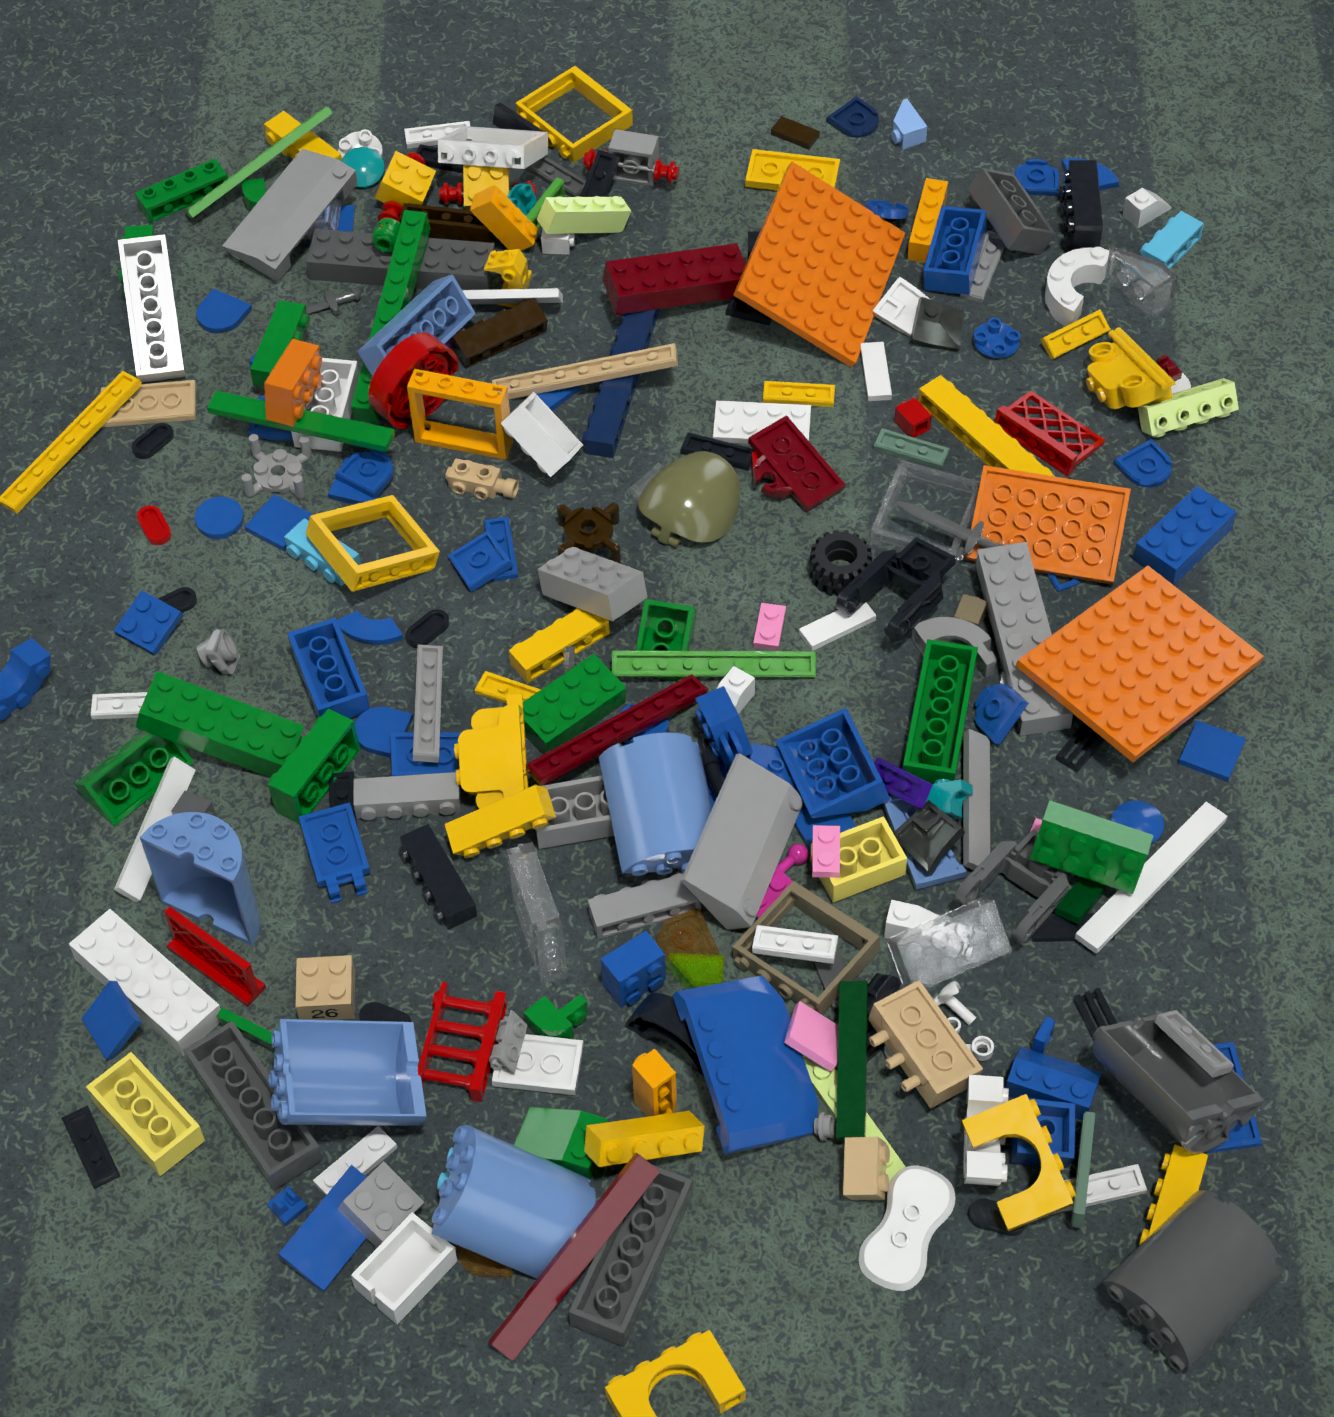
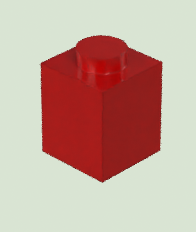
[894,397,932,438]

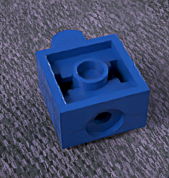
[695,686,753,765]

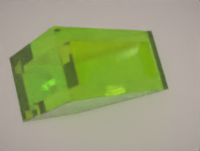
[669,953,725,988]

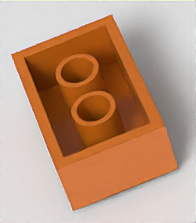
[264,339,323,427]

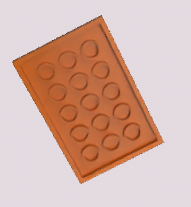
[965,465,1131,585]

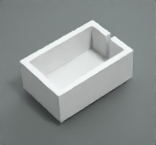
[501,392,583,477]
[351,1212,457,1325]

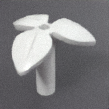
[933,981,976,1025]

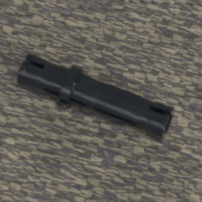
[697,739,725,799]

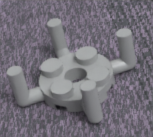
[242,434,312,499]

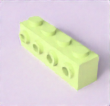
[537,196,631,234]
[1138,378,1239,437]

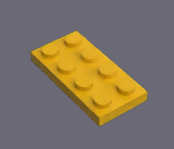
[745,149,840,190]

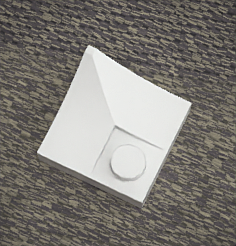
[872,277,929,338]

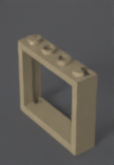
[732,881,880,1015]

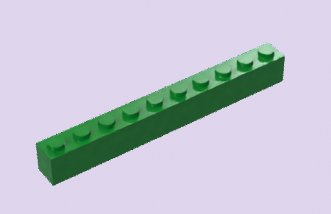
[351,210,431,424]

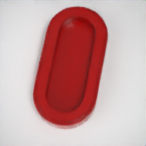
[137,505,171,545]

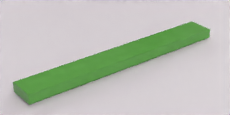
[184,106,332,219]
[612,651,816,678]

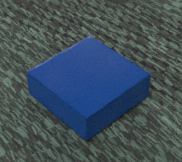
[1032,1016,1055,1054]

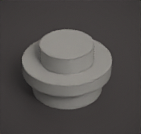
[814,1112,836,1141]

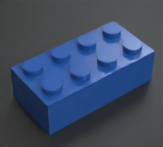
[923,206,987,295]
[1133,486,1237,585]
[287,617,370,719]

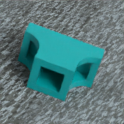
[926,779,973,819]

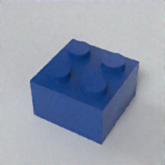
[601,931,666,1008]
[1010,1098,1075,1168]

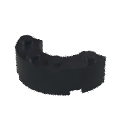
[625,993,704,1076]

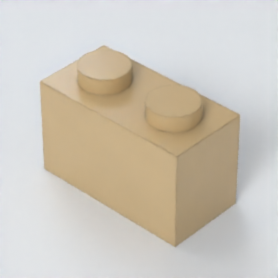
[843,1137,890,1200]

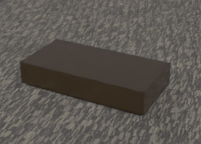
[771,116,820,150]

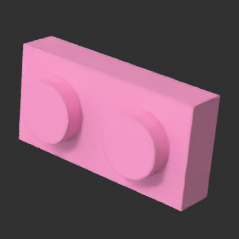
[753,603,786,651]
[812,825,840,878]

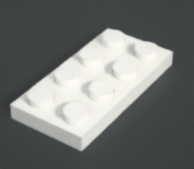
[713,401,811,444]

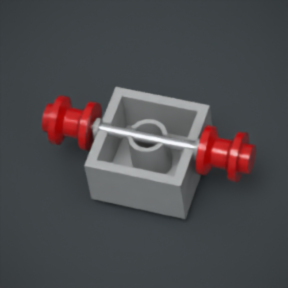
[583,129,680,186]

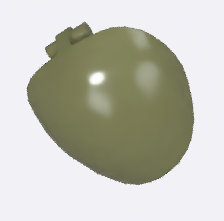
[638,451,741,548]

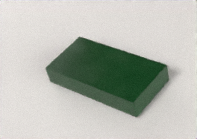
[1055,877,1105,925]

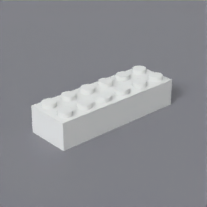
[118,235,185,383]
[69,909,220,1056]

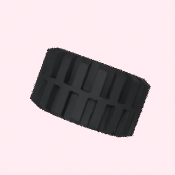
[809,530,872,597]

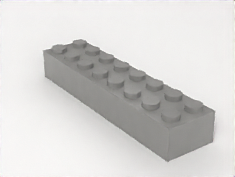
[976,542,1073,736]

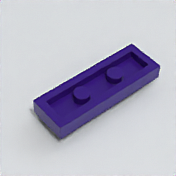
[874,757,933,809]

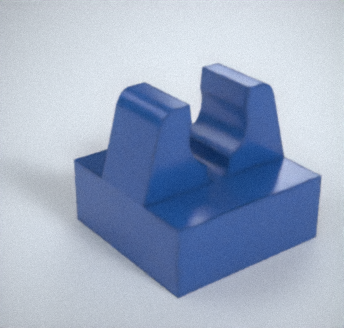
[267,1186,308,1226]

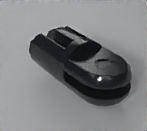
[868,973,901,1024]

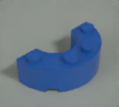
[0,638,51,720]

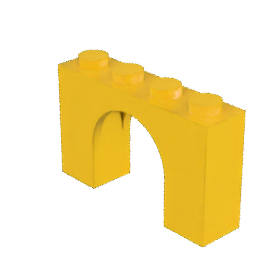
[962,1094,1076,1232]
[605,1330,746,1417]

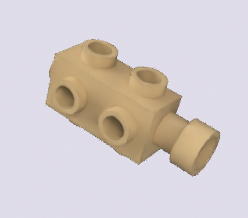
[445,458,519,500]

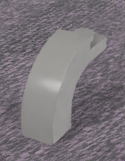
[911,617,996,678]

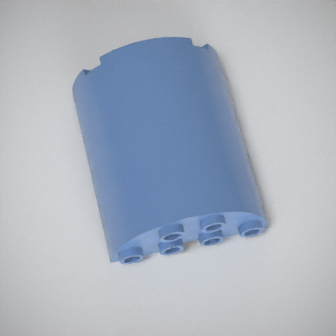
[599,733,712,876]
[140,812,261,946]
[268,1019,427,1126]
[431,1125,596,1279]

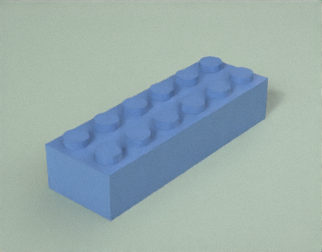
[357,274,476,376]

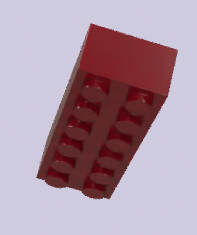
[602,243,746,315]

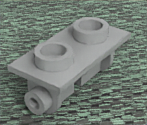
[489,1010,527,1073]

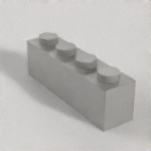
[354,772,461,820]
[588,873,701,939]

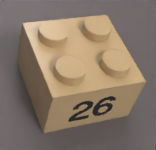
[296,955,355,1020]

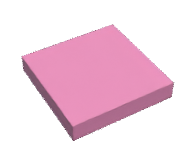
[784,1001,839,1072]

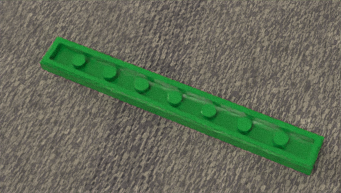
[207,390,395,452]

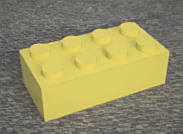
[86,1052,205,1176]

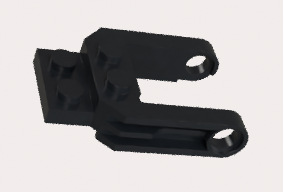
[836,537,956,641]

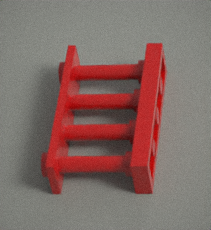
[418,982,508,1102]

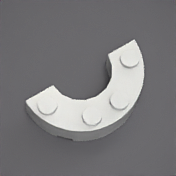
[1045,247,1113,326]
[963,1075,1009,1186]

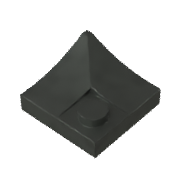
[910,297,964,351]
[893,800,965,876]

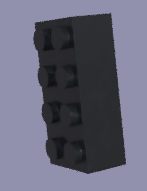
[1061,160,1103,251]

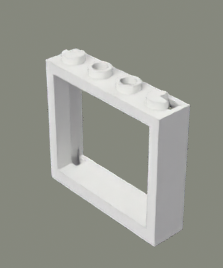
[438,126,548,169]

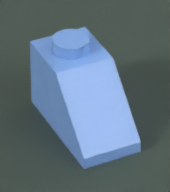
[891,99,927,150]

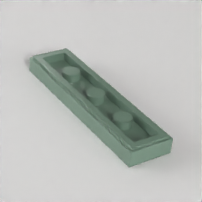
[1071,1111,1095,1228]

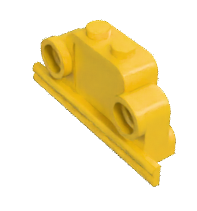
[1086,327,1176,409]
[454,694,528,809]

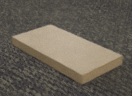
[101,380,196,427]

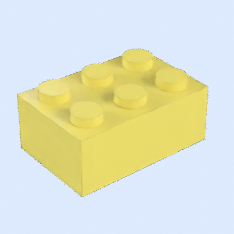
[810,816,907,903]

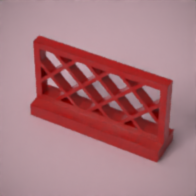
[994,391,1105,477]
[164,906,266,1007]

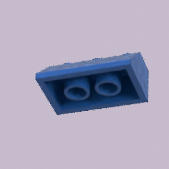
[1006,1047,1102,1121]

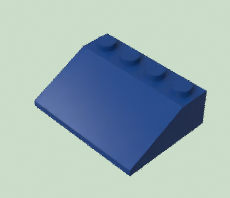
[775,708,890,818]

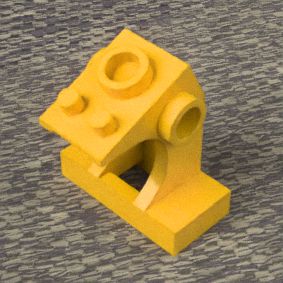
[484,249,532,307]

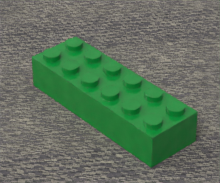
[903,639,978,784]
[135,671,305,777]

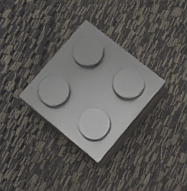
[338,1161,424,1248]

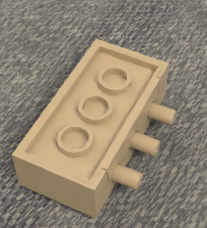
[868,980,983,1108]

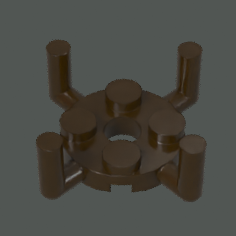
[557,502,621,564]

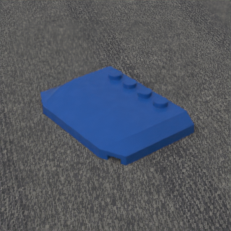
[672,975,819,1155]

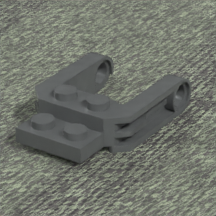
[954,830,1069,944]

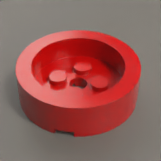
[368,332,459,429]

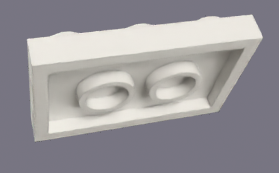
[492,1034,584,1095]

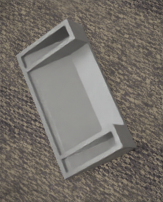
[222,149,357,283]
[681,754,804,930]

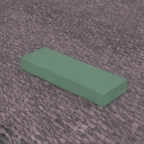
[874,428,950,470]

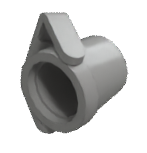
[197,629,240,675]

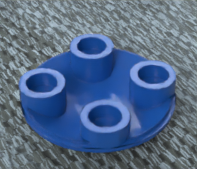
[973,318,1020,358]
[1111,801,1164,844]

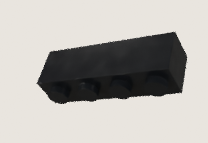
[398,824,477,930]

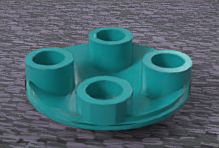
[341,147,384,189]
[507,183,537,216]

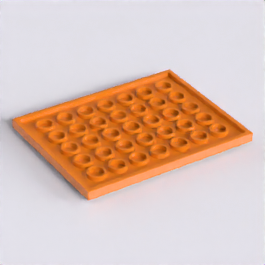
[733,161,905,367]
[1016,566,1264,762]

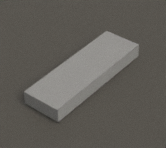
[1154,1010,1234,1077]

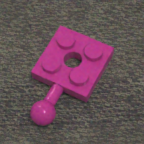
[755,843,809,920]

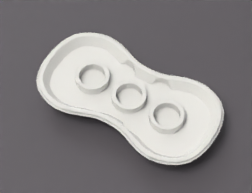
[859,1166,955,1291]

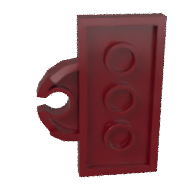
[748,415,846,512]

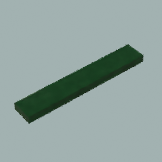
[836,981,868,1141]

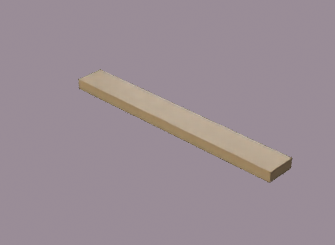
[492,343,678,399]

